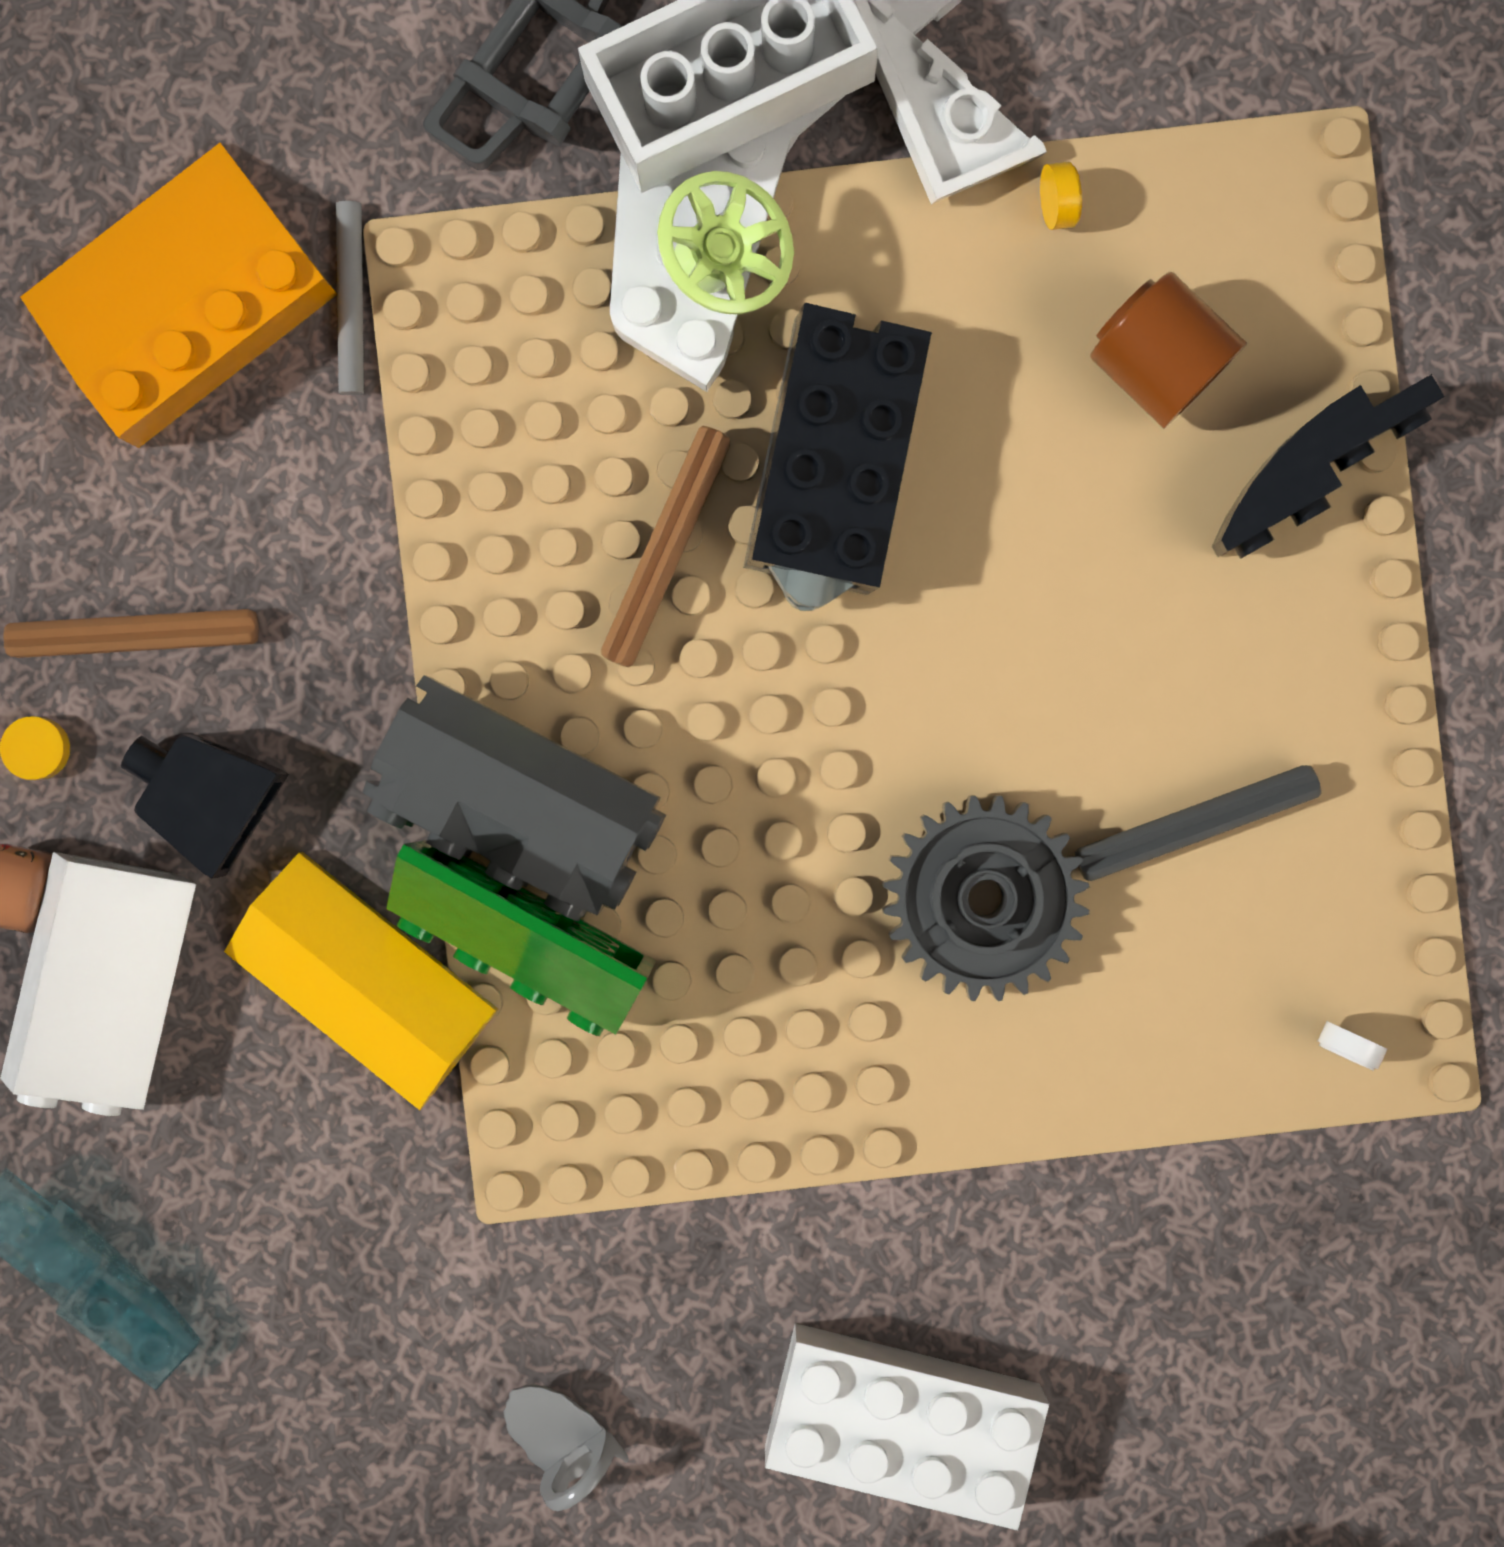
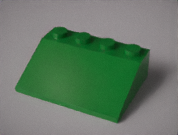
[386,839,656,1037]

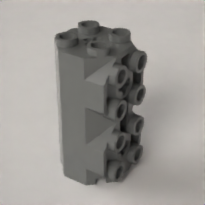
[362,675,666,922]

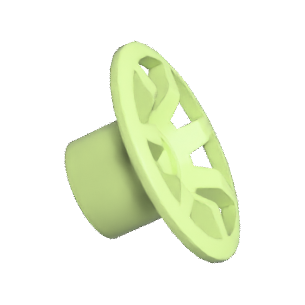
[657,171,794,315]

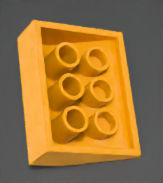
[20,143,337,448]

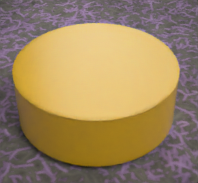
[1040,162,1082,230]
[0,716,70,780]

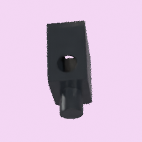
[121,734,289,879]

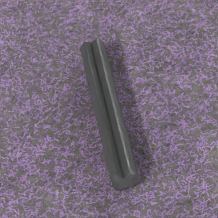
[1075,765,1321,881]

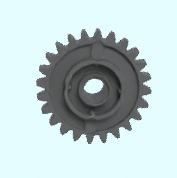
[882,795,1090,1001]

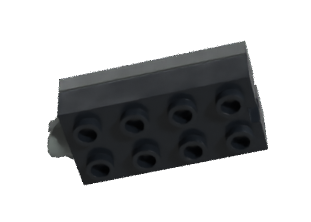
[743,303,932,611]

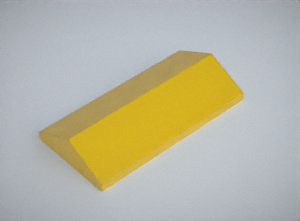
[224,852,499,1110]

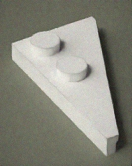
[853,0,1047,204]

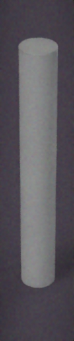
[336,201,364,395]

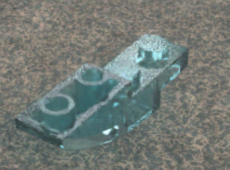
[0,1168,200,1390]

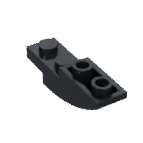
[1212,374,1445,559]

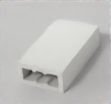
[0,852,196,1116]

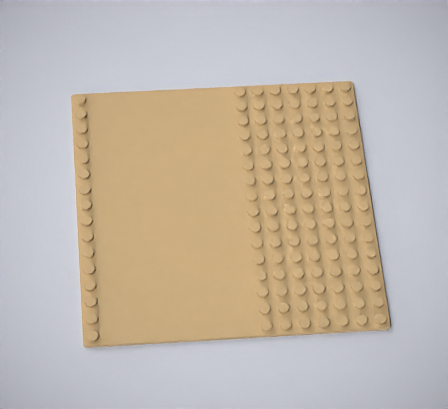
[363,106,1481,1224]

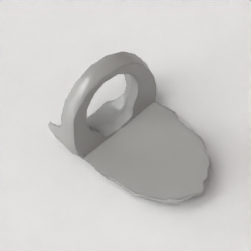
[503,1384,629,1512]

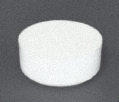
[1318,1021,1387,1071]

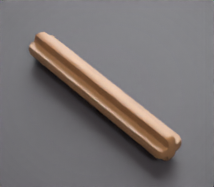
[601,426,730,667]
[3,609,259,658]

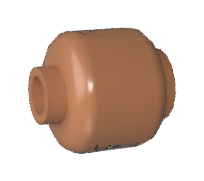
[0,844,52,933]

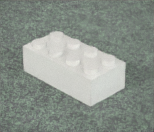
[578,0,878,193]
[765,1323,1049,1531]

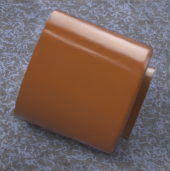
[1090,272,1247,429]

